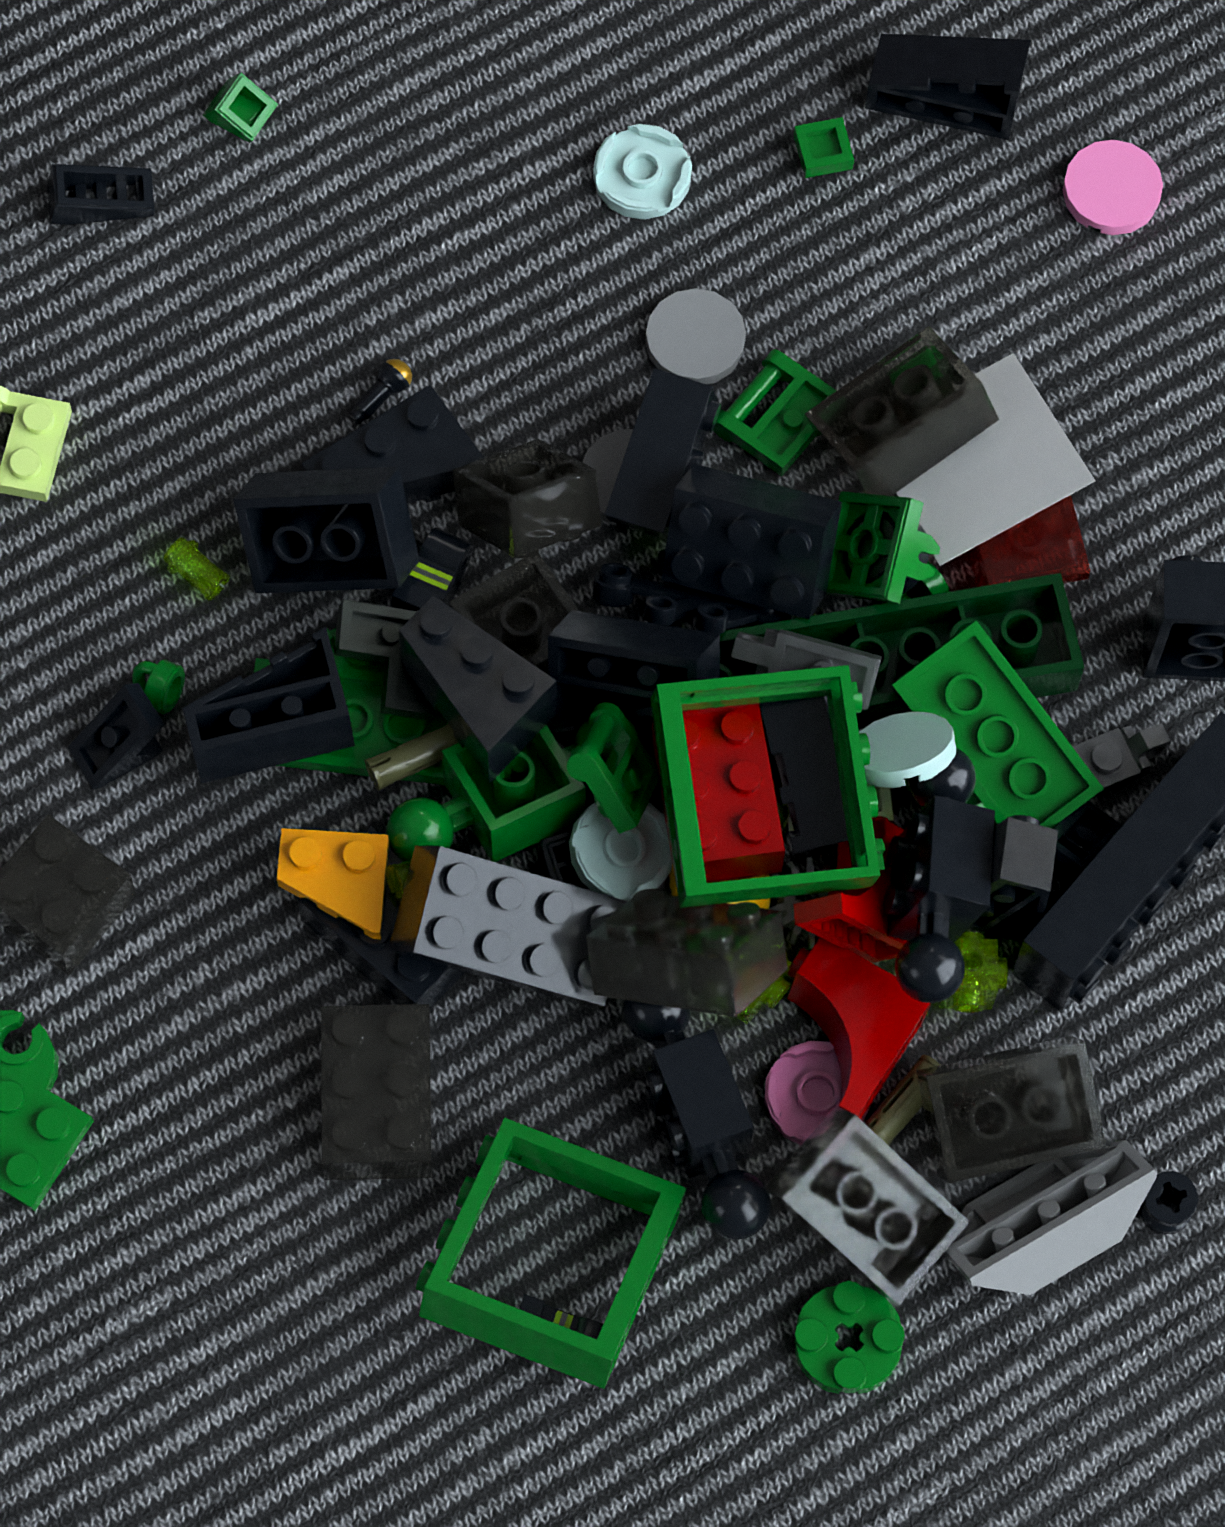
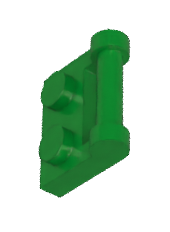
[713,349,844,477]
[566,702,659,834]

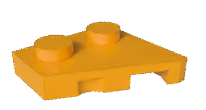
[277,828,389,939]

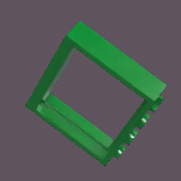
[650,665,885,908]
[415,1118,686,1389]

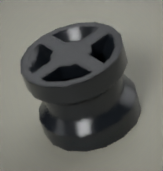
[1139,1171,1199,1235]

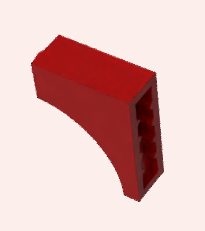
[793,816,907,963]
[787,937,931,1141]

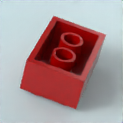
[651,703,785,887]

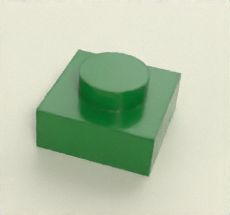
[793,117,854,178]

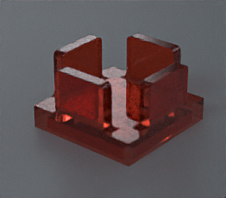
[968,495,1091,587]

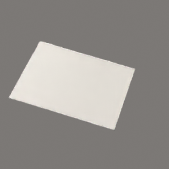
[863,353,1095,566]

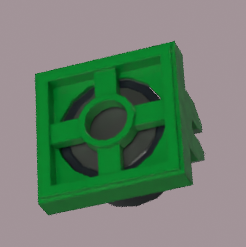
[826,491,940,604]

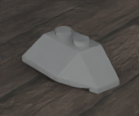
[942,1140,1157,1295]

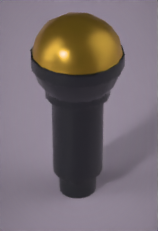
[349,359,412,425]

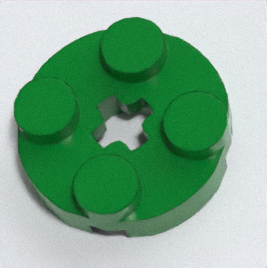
[794,1281,905,1394]

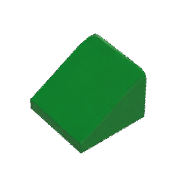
[203,73,278,143]

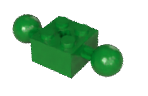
[386,718,640,862]

